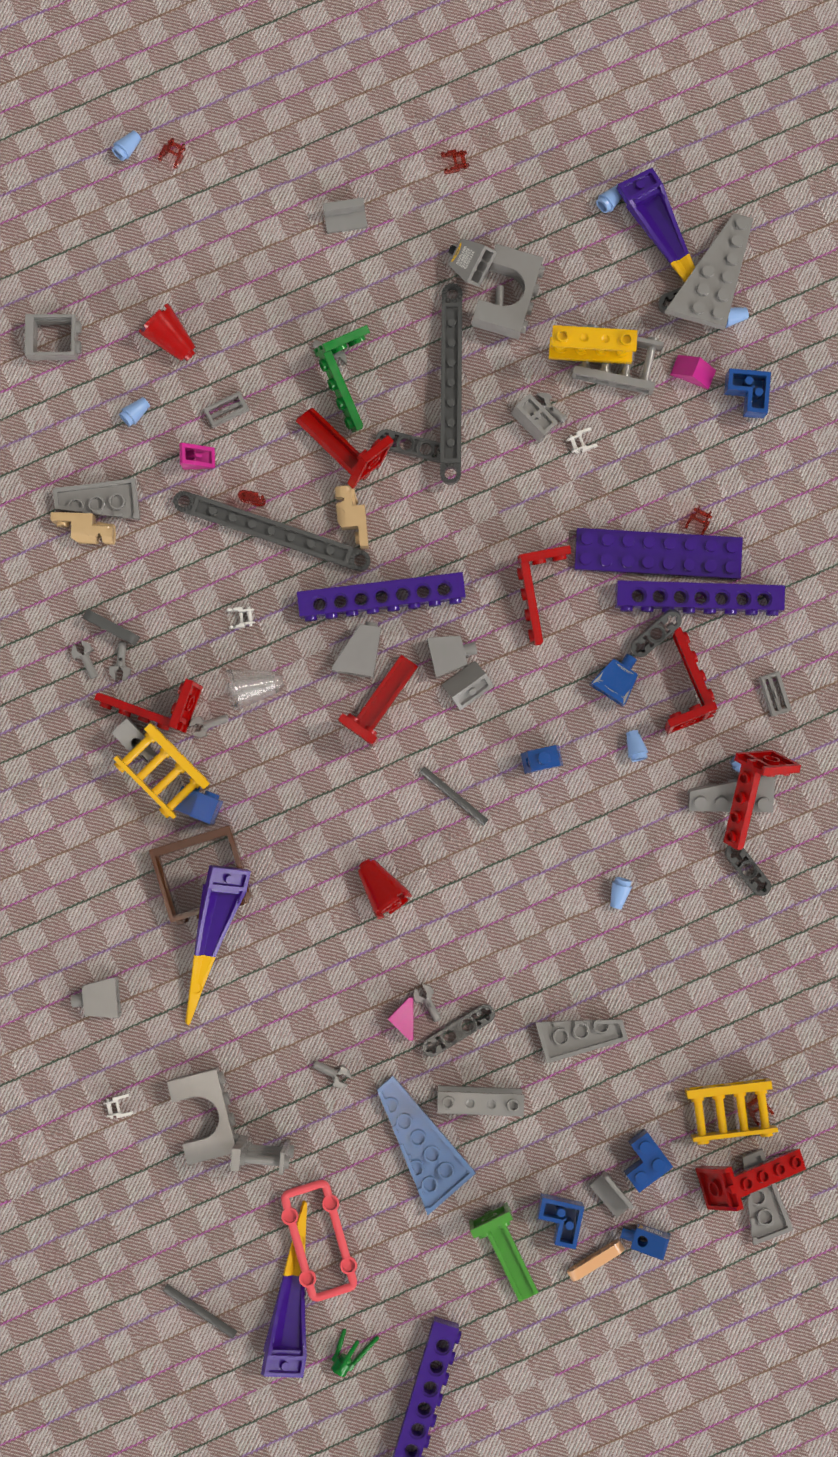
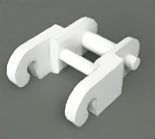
[567,427,598,454]
[227,607,256,629]
[103,1093,134,1119]

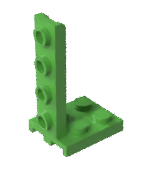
[469,1202,539,1302]

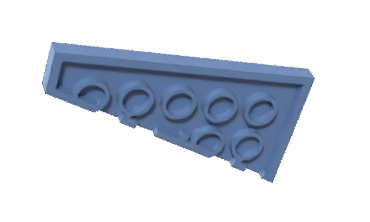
[377,1075,476,1215]

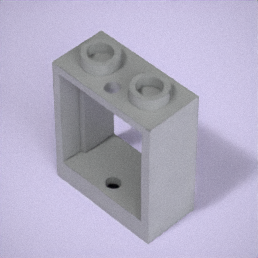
[25,314,82,360]

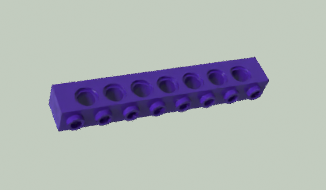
[297,572,466,622]
[615,580,785,616]
[392,1316,462,1457]

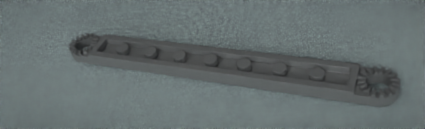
[440,283,462,485]
[173,491,371,572]

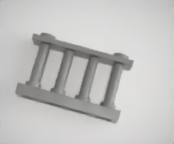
[571,324,664,395]
[437,1085,524,1117]
[230,1135,294,1175]

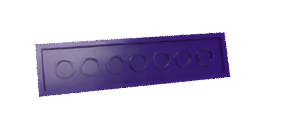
[574,528,743,580]

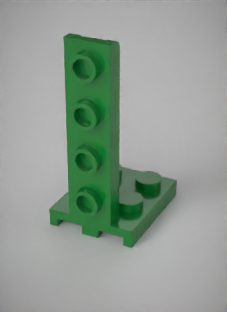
[313,325,370,433]

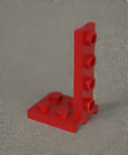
[296,408,394,489]
[517,545,571,646]
[664,627,718,735]
[338,655,418,747]
[94,679,203,733]
[723,750,801,850]
[695,1149,806,1211]

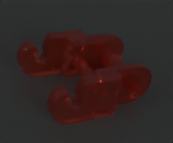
[158,138,186,169]
[441,149,470,174]
[238,490,266,507]
[684,506,712,535]
[745,1094,774,1126]

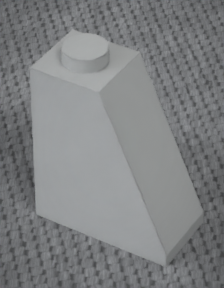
[332,622,381,678]

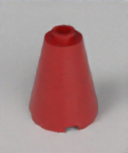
[139,303,196,361]
[358,859,412,919]

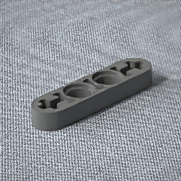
[376,429,440,463]
[422,1004,495,1057]

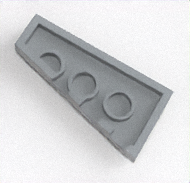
[53,478,141,520]
[688,775,776,813]
[535,1019,628,1063]
[741,1149,793,1245]

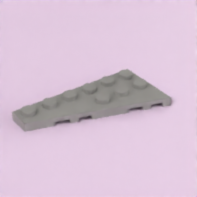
[665,213,753,330]

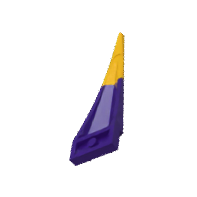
[616,167,695,282]
[185,865,251,1025]
[261,1200,307,1378]

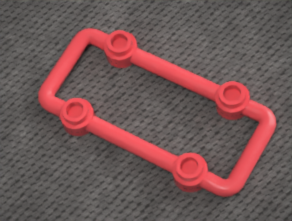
[281,1180,357,1302]

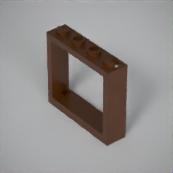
[149,825,253,925]

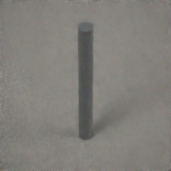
[419,766,489,826]
[163,1284,238,1339]

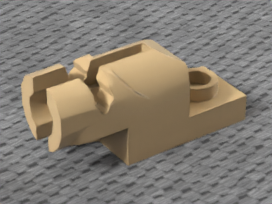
[335,485,369,550]
[51,512,116,545]

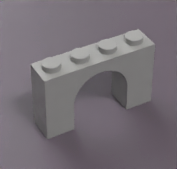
[472,244,545,340]
[167,1067,240,1165]

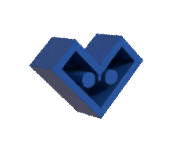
[724,368,771,419]
[174,786,223,825]
[624,1129,673,1193]
[537,1193,585,1249]

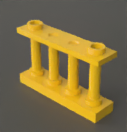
[548,325,638,364]
[113,723,210,819]
[684,1078,778,1145]

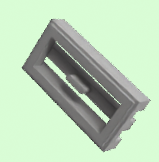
[203,391,249,429]
[758,671,792,717]

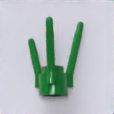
[331,1329,379,1377]

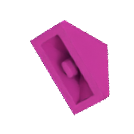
[670,355,716,390]
[179,443,215,470]
[388,996,413,1041]

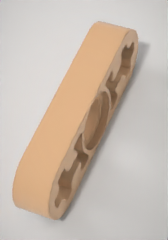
[567,1239,625,1282]

